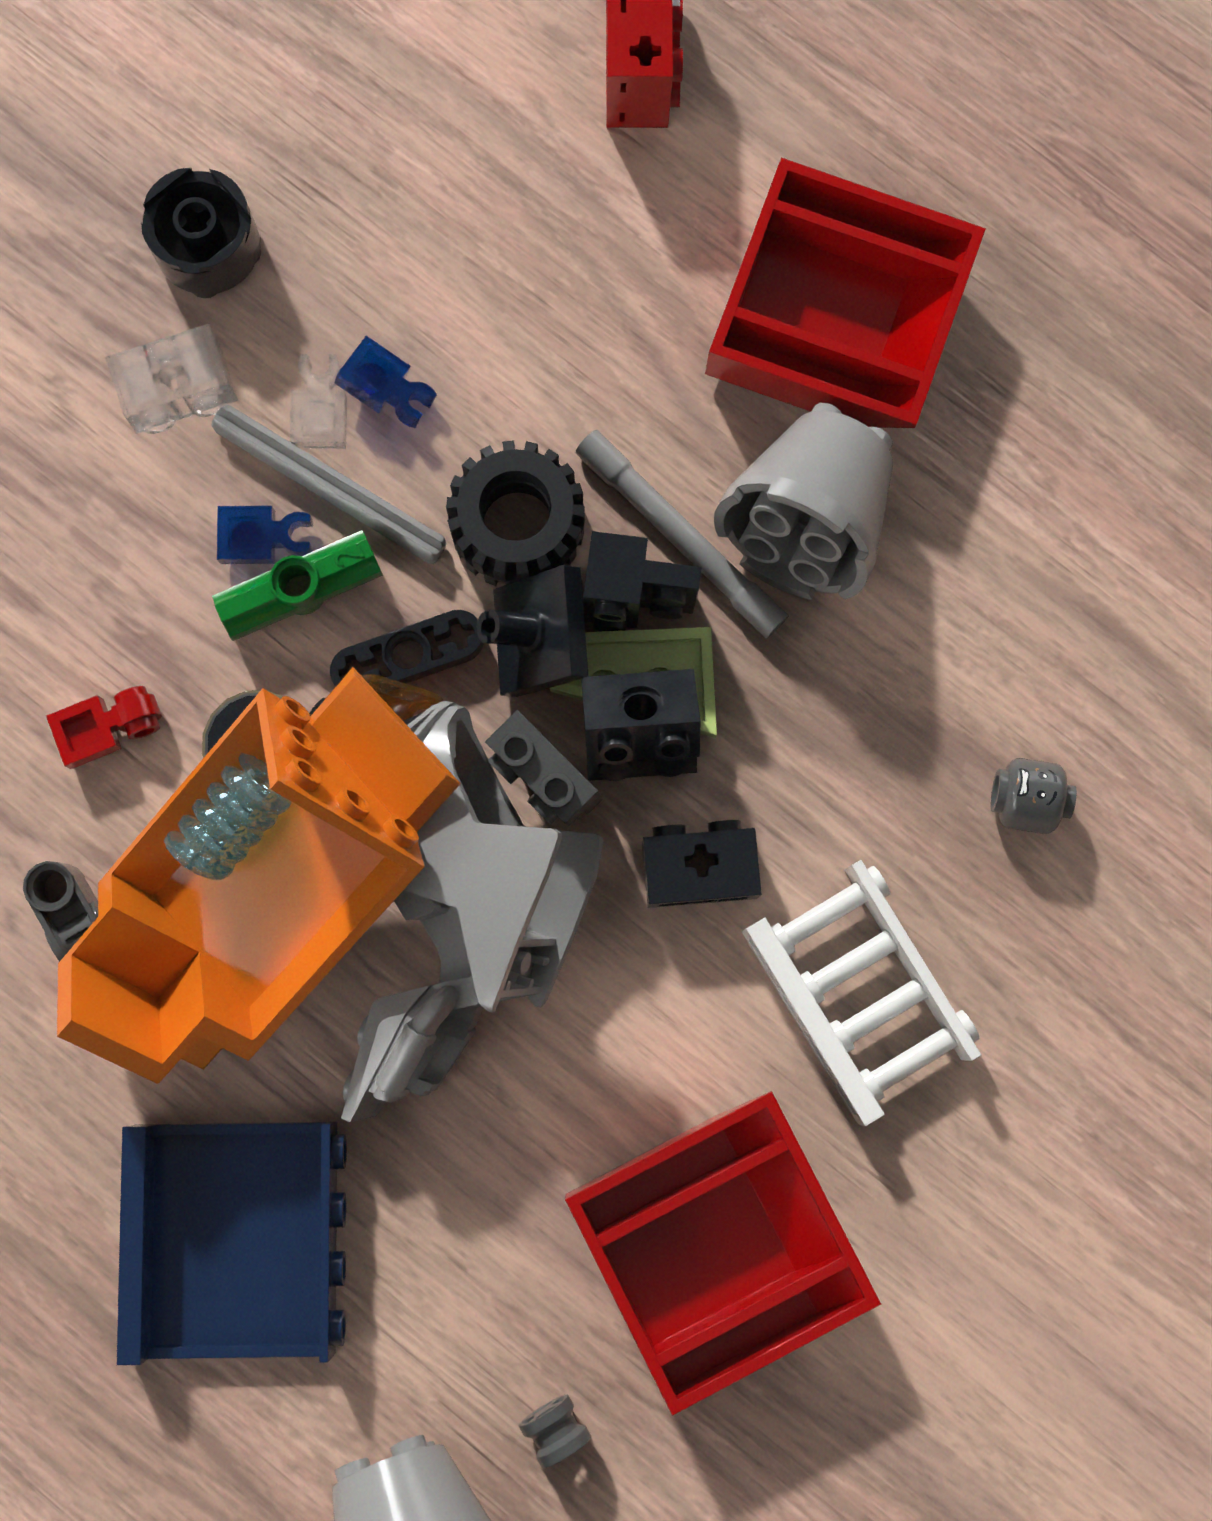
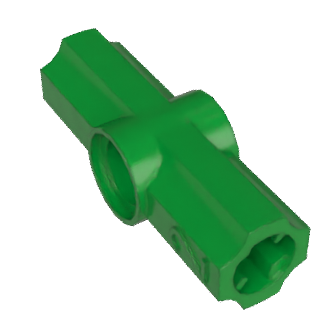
[212,530,383,641]

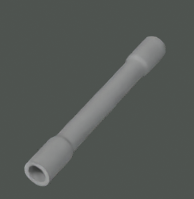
[575,430,789,639]

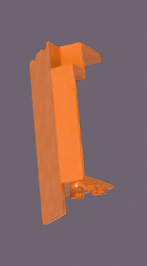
[57,667,461,1084]

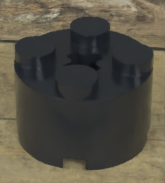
[141,167,261,298]

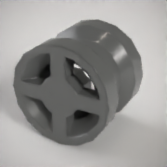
[519,1394,591,1468]

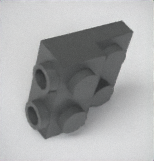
[485,710,603,827]

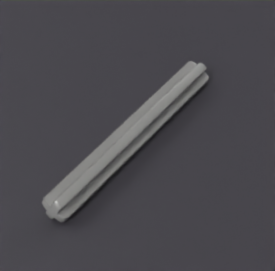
[211,405,447,564]

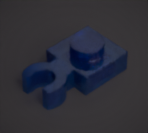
[334,335,437,428]
[217,506,313,564]

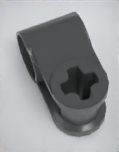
[23,861,98,962]

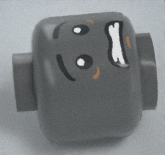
[990,758,1077,834]

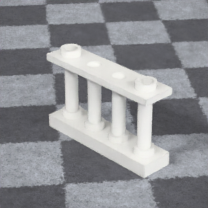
[742,860,981,1126]

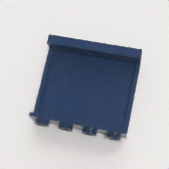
[117,1122,347,1365]

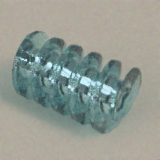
[164,753,291,880]

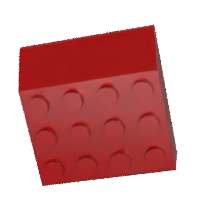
[705,157,986,428]
[565,1091,881,1416]

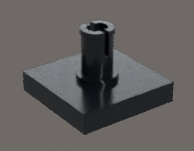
[477,565,589,697]

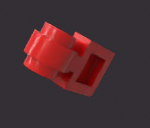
[46,686,162,769]

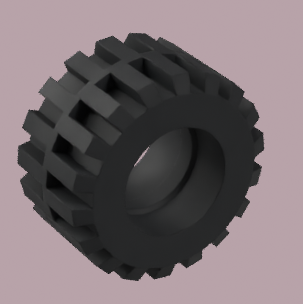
[446,440,585,586]

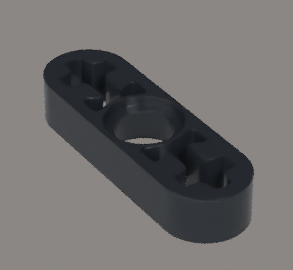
[330,610,484,693]

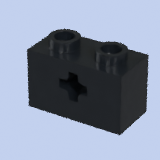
[642,820,762,908]

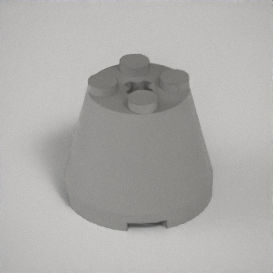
[714,403,893,600]
[332,1435,491,1521]

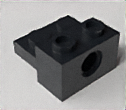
[583,531,702,632]
[581,669,701,781]

